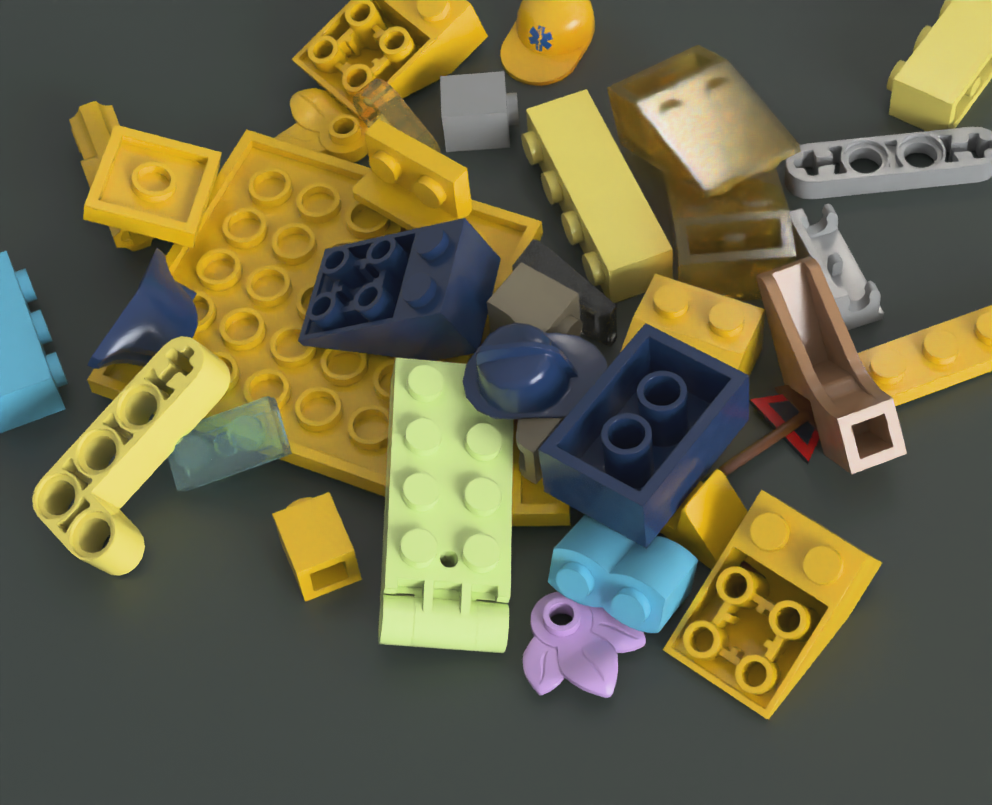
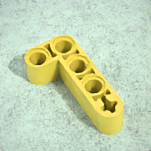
[32,336,230,576]

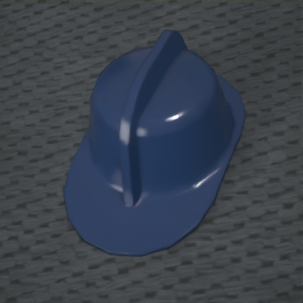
[463,323,608,420]

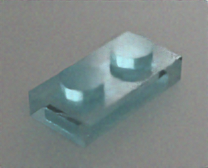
[167,396,292,492]

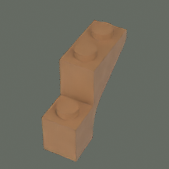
[756,256,907,475]

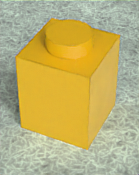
[272,492,362,602]

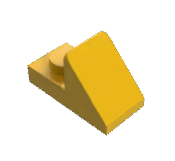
[660,469,748,570]

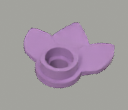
[523,592,646,698]

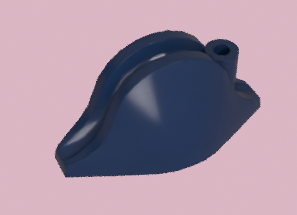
[87,248,198,369]

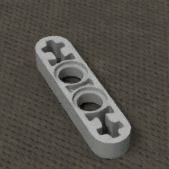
[784,127,992,199]

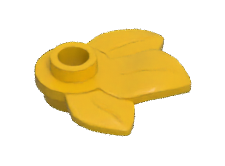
[275,88,371,163]

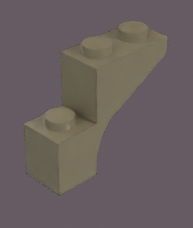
[487,262,583,485]

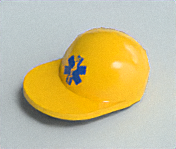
[500,0,595,86]

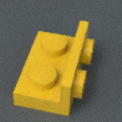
[352,118,472,230]

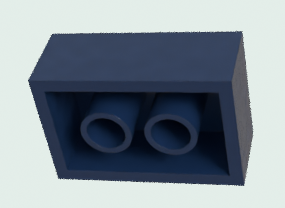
[538,323,749,548]

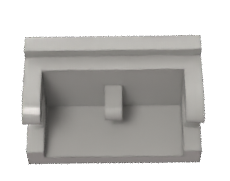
[785,204,884,330]

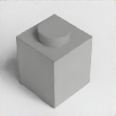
[440,71,519,152]

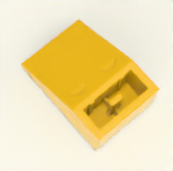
[292,0,488,120]
[663,489,882,719]

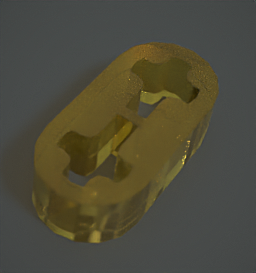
[353,78,440,153]

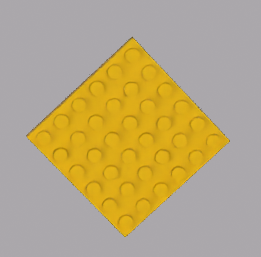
[87,129,543,497]

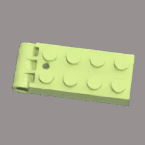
[378,358,513,653]

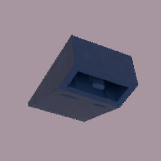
[298,218,501,361]

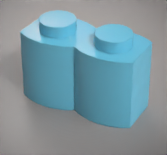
[548,515,698,633]

